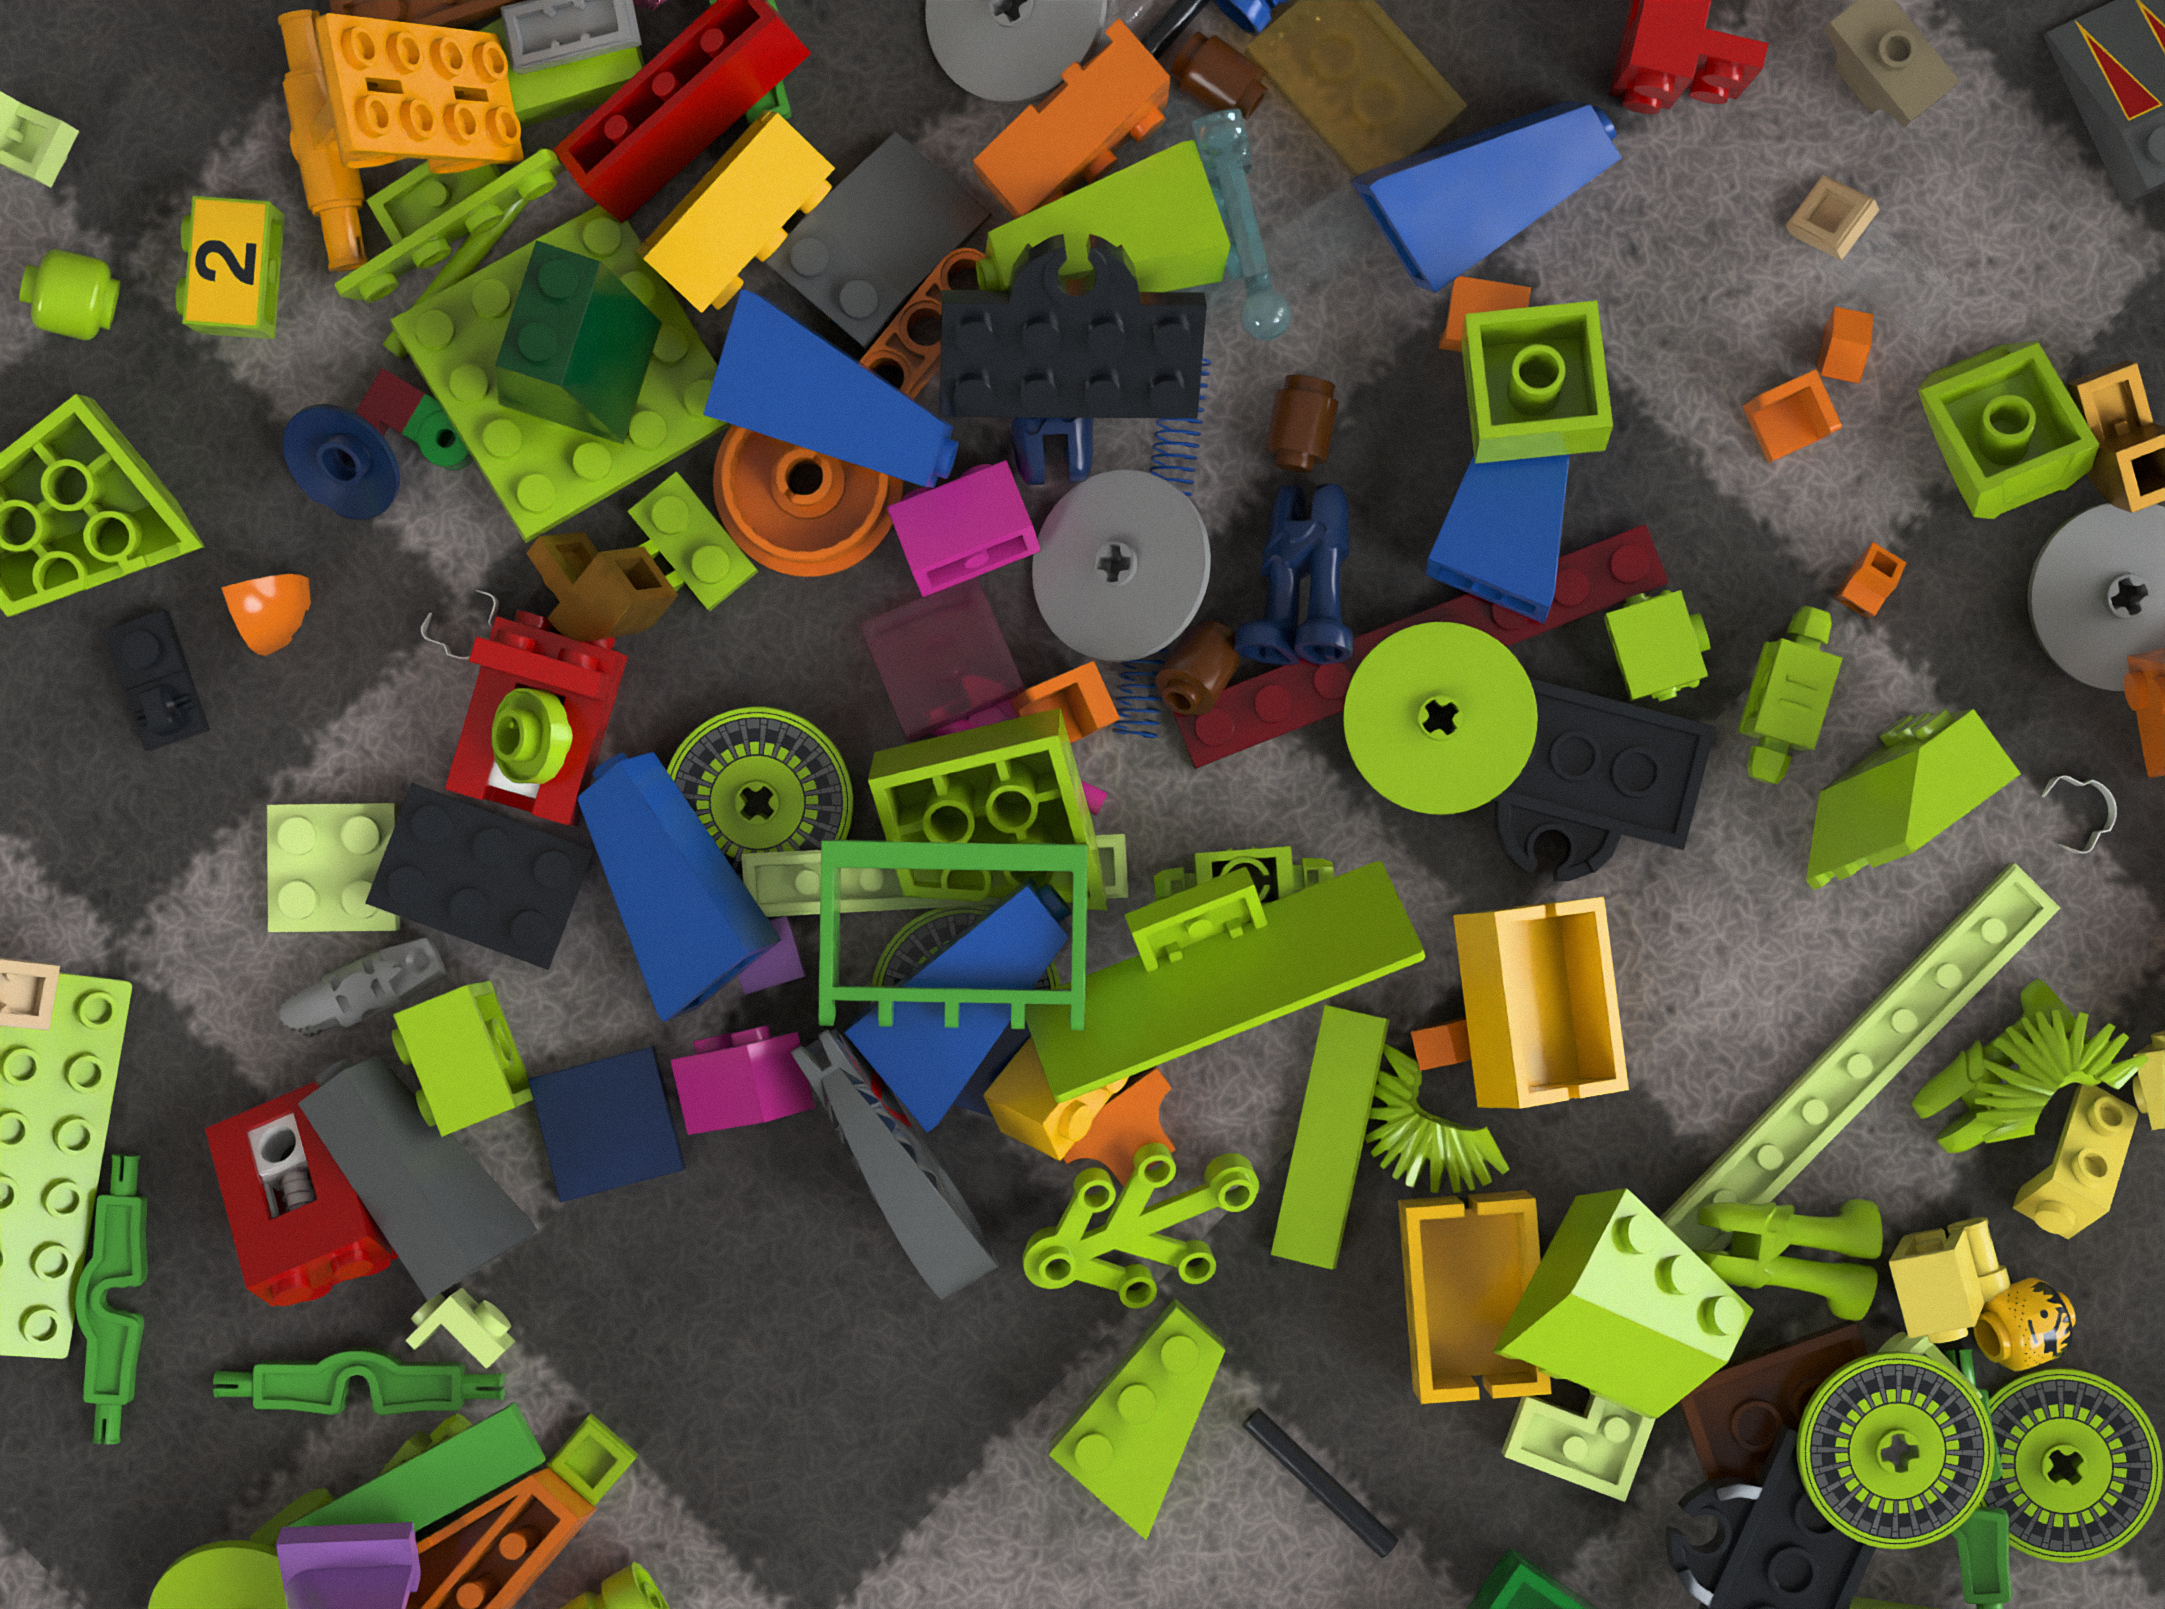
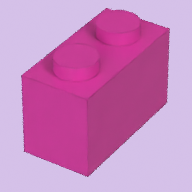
[887,460,1041,597]
[671,1025,815,1135]

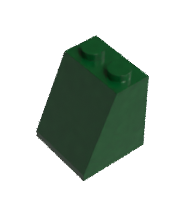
[495,240,662,445]

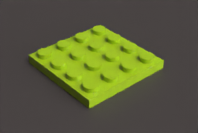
[390,205,732,543]

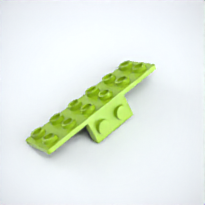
[1025,861,1425,1103]
[0,972,132,1359]

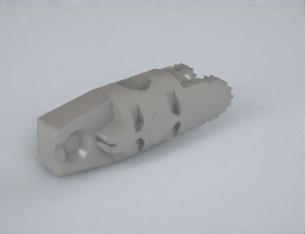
[278,937,446,1037]

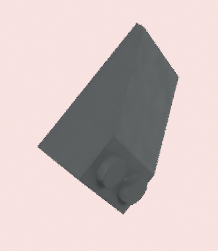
[765,131,991,355]

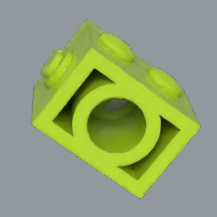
[1603,590,1711,702]

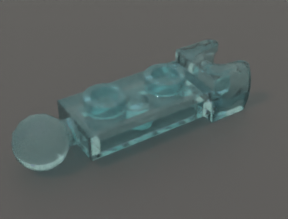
[1192,109,1292,340]

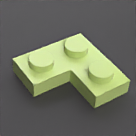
[1501,1394,1656,1502]

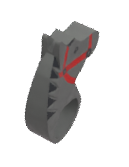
[791,1029,999,1300]

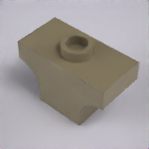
[1823,0,1961,128]

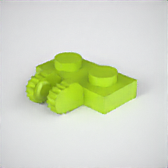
[627,471,759,611]

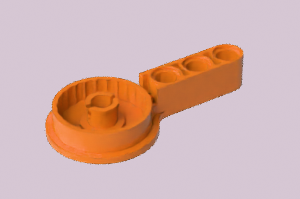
[713,248,985,577]

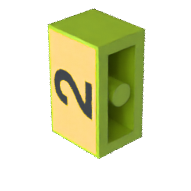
[176,196,285,339]

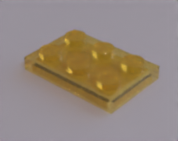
[1244,0,1468,177]

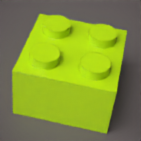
[1461,300,1613,464]
[392,980,533,1137]

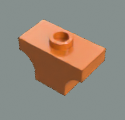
[1063,1066,1176,1187]

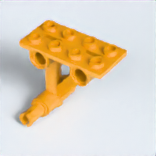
[278,10,524,272]

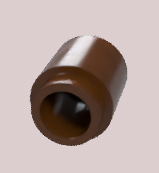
[1170,31,1268,123]
[1264,375,1339,473]
[1156,620,1240,715]

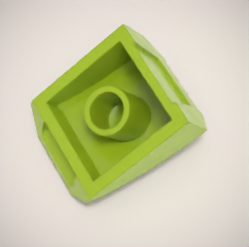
[1917,341,2100,519]

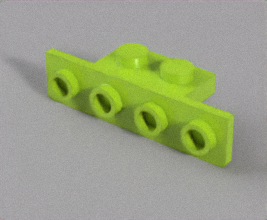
[334,148,567,303]

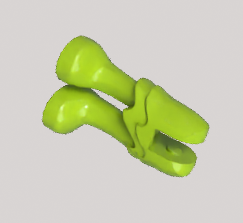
[1911,978,2101,1153]
[1693,1199,1883,1321]

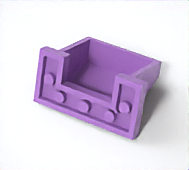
[276,1522,421,1609]

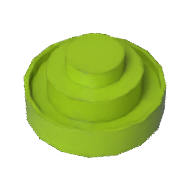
[492,688,572,784]

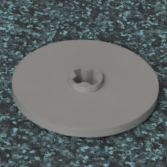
[925,0,1107,104]
[1032,469,1211,662]
[2027,502,2165,691]

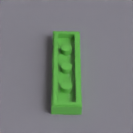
[285,1402,546,1532]

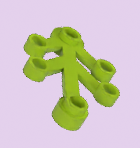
[1022,1143,1259,1308]

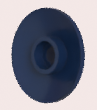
[283,404,400,520]

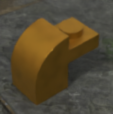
[2067,360,2165,513]
[526,531,678,642]

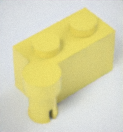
[1889,1217,2011,1343]

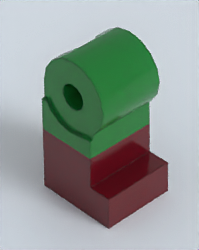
[355,368,474,471]

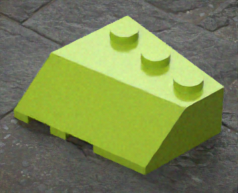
[0,394,205,617]
[868,708,1108,911]
[1806,708,2021,890]
[1492,1188,1754,1419]

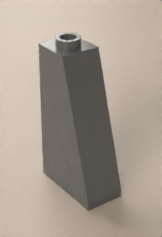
[298,1055,537,1301]

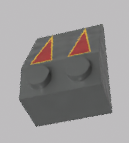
[2043,0,2165,205]

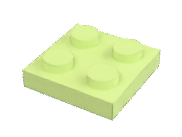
[267,803,400,932]

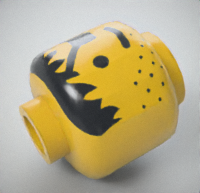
[1973,1277,2076,1371]

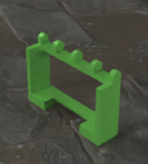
[819,839,1088,1030]

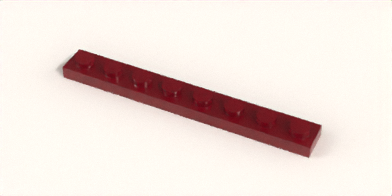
[1172,524,1669,769]

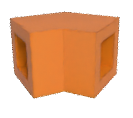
[1816,306,1874,384]
[1833,542,1907,619]
[1411,1017,1471,1071]

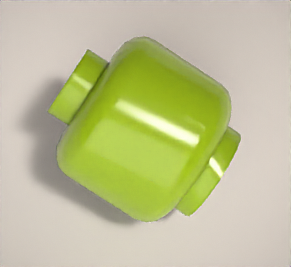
[19,249,121,340]

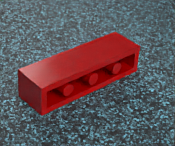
[553,0,812,224]

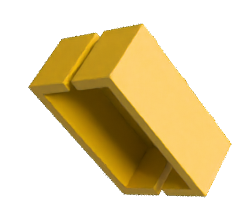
[636,110,835,313]
[1453,897,1629,1109]
[1398,1190,1551,1404]

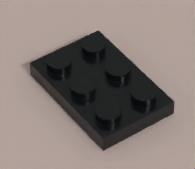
[365,783,594,970]

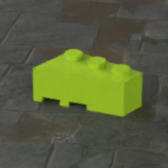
[1048,1297,1225,1541]

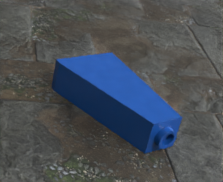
[1351,100,1622,293]
[703,289,958,488]
[1426,454,1570,624]
[577,752,782,1022]
[844,876,1072,1133]

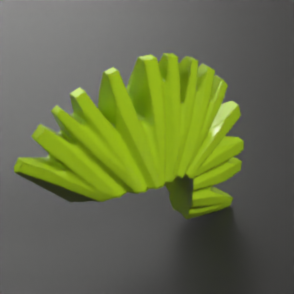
[1975,1010,2149,1144]
[1365,1043,1510,1193]

